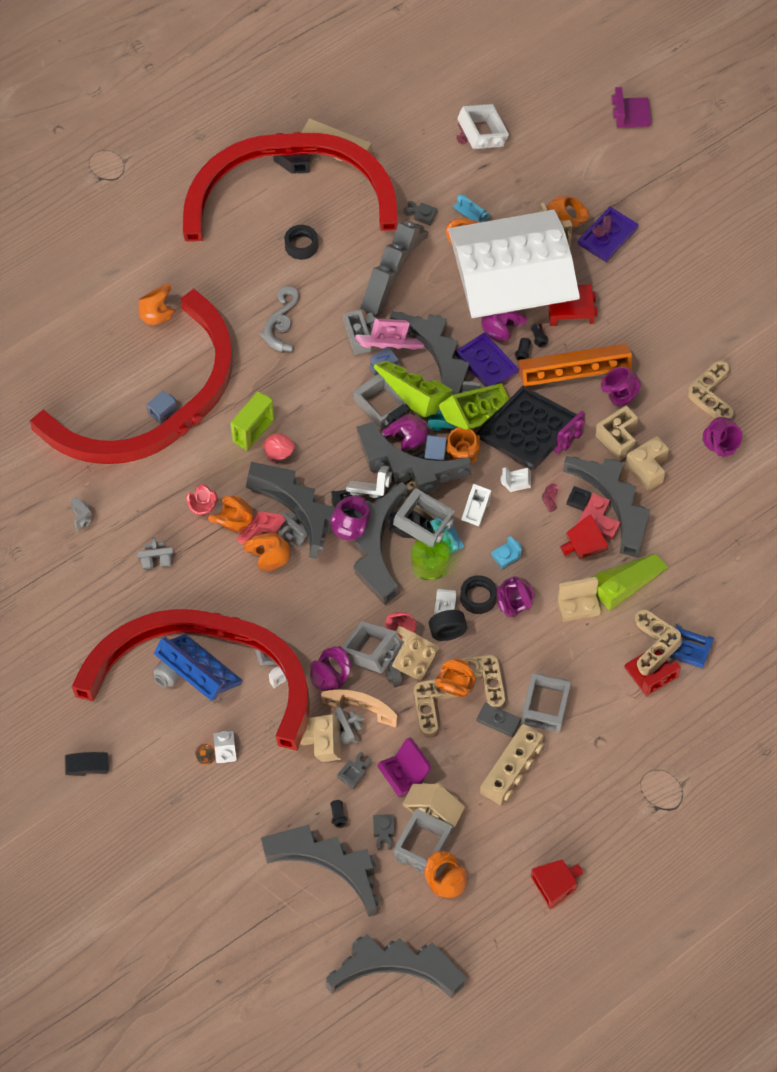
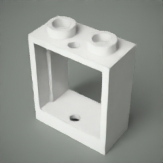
[457,104,509,149]

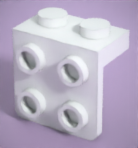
[346,466,392,498]

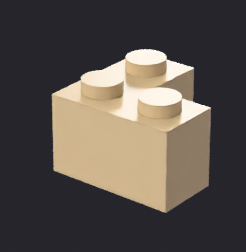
[595,406,638,462]
[625,436,669,492]
[300,715,341,762]
[402,783,465,827]

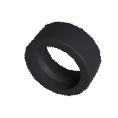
[284,224,318,260]
[460,575,497,614]
[428,610,468,641]

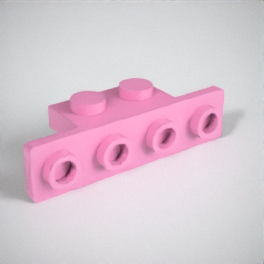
[355,318,425,350]

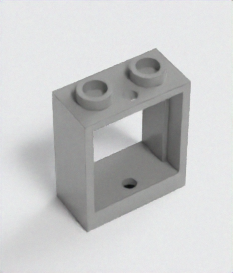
[354,374,411,430]
[393,488,455,548]
[342,621,403,673]
[521,674,571,733]
[394,809,453,873]

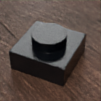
[386,404,408,425]
[566,486,591,511]

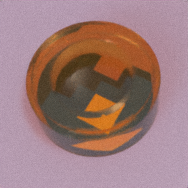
[195,744,216,765]

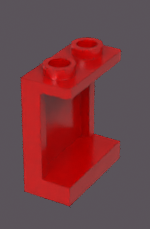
[548,284,598,326]

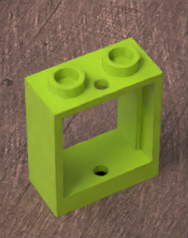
[230,391,274,451]

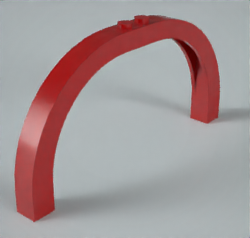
[183,132,398,242]
[30,288,232,464]
[71,609,310,751]

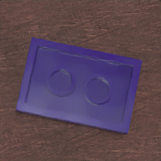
[578,206,639,262]
[456,332,519,387]

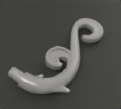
[259,286,299,352]

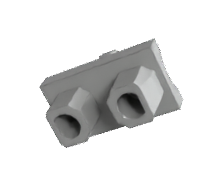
[278,512,308,547]
[137,537,173,570]
[333,707,364,746]

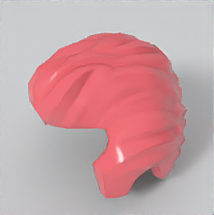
[262,433,295,463]
[186,484,218,515]
[384,612,417,643]

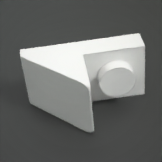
[461,484,492,526]

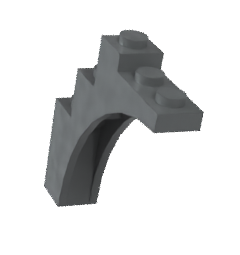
[360,220,429,315]
[390,311,469,395]
[356,422,472,494]
[563,456,650,557]
[246,462,335,559]
[353,482,408,605]
[261,825,379,917]
[326,934,467,998]

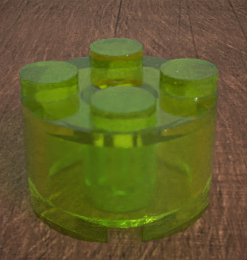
[411,540,450,581]

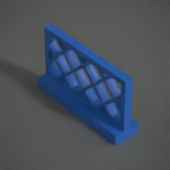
[153,634,243,701]

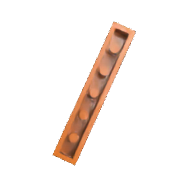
[518,343,632,386]

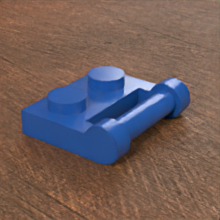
[668,625,714,668]

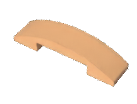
[321,690,398,727]

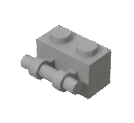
[343,310,376,355]

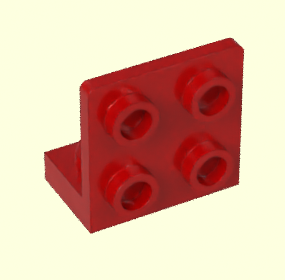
[624,649,681,697]

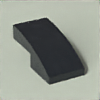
[65,752,109,776]

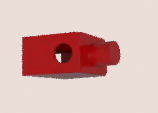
[560,514,608,559]
[531,860,583,909]

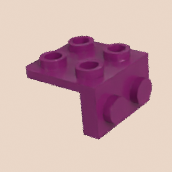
[611,87,651,128]
[553,411,585,455]
[377,737,431,797]

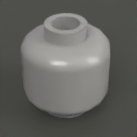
[153,660,181,687]

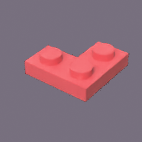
[578,493,620,541]
[236,511,286,544]

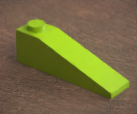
[374,361,453,417]
[438,383,509,430]
[592,553,668,611]

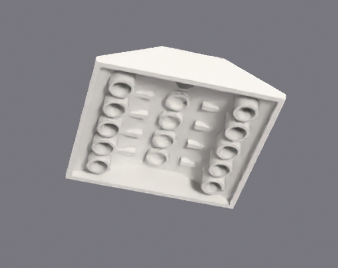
[448,210,580,319]

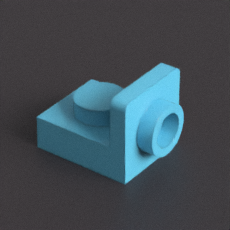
[491,536,522,569]

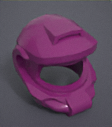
[481,311,527,342]
[601,367,641,406]
[382,414,429,453]
[702,417,742,457]
[330,495,371,541]
[497,576,535,617]
[310,646,352,691]

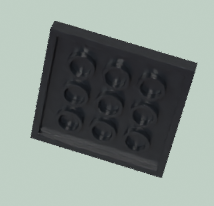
[476,386,577,470]

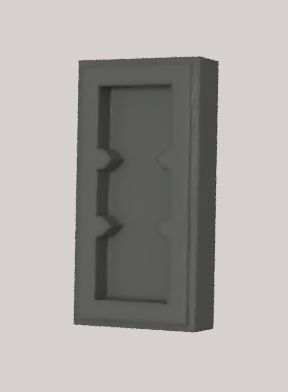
[476,702,521,737]

